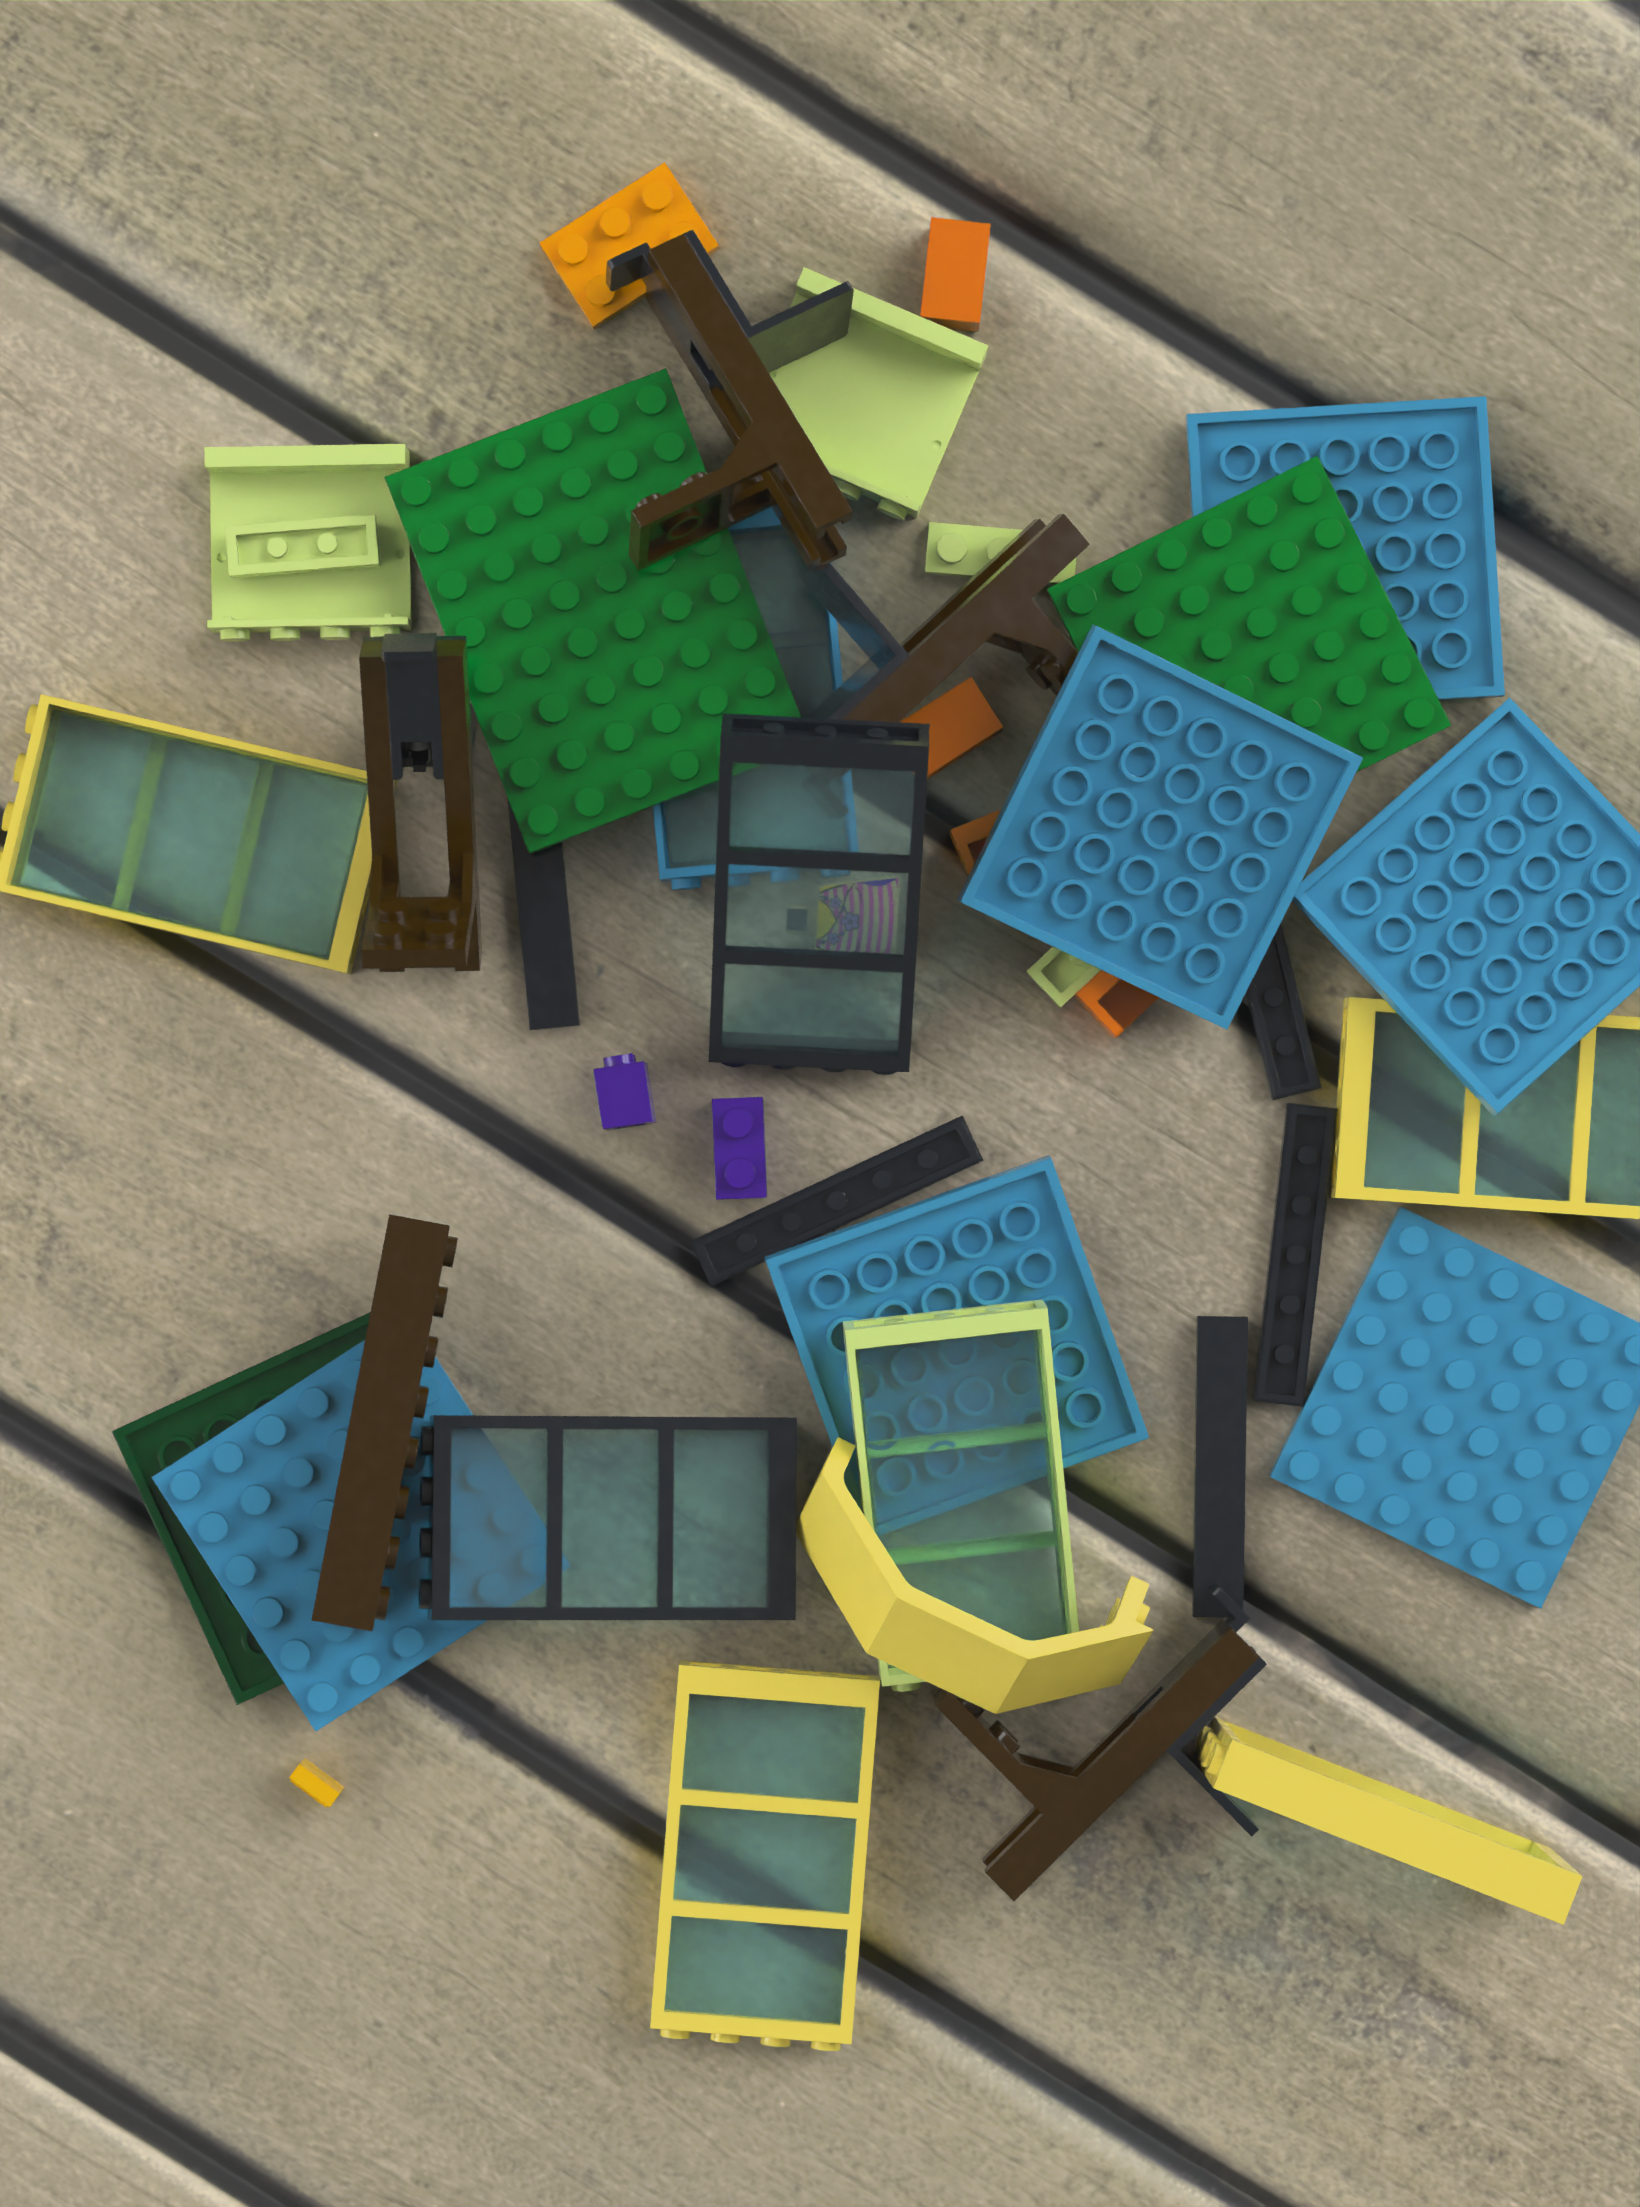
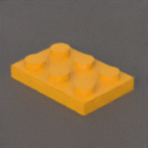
[539,162,719,330]

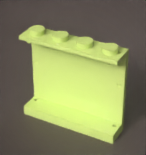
[769,267,988,520]
[204,444,412,642]

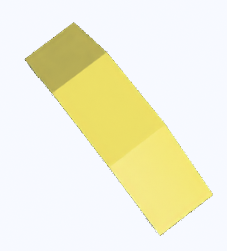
[796,1437,1154,1714]

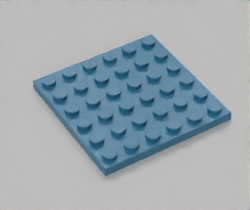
[1185,396,1505,701]
[957,624,1363,1030]
[1292,698,1640,1117]
[765,1155,1149,1535]
[1269,1207,1640,1609]
[151,1340,571,1732]

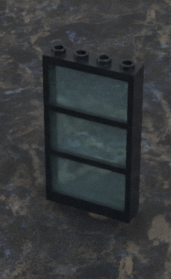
[708,713,930,1075]
[419,1415,797,1620]

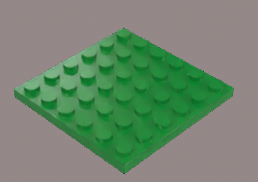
[1047,456,1451,773]

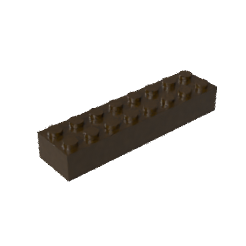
[311,1214,458,1631]

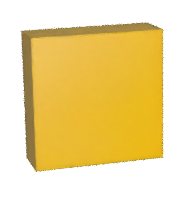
[289,1758,345,1808]

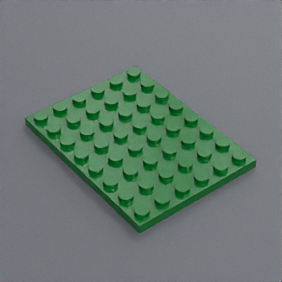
[384,368,801,854]

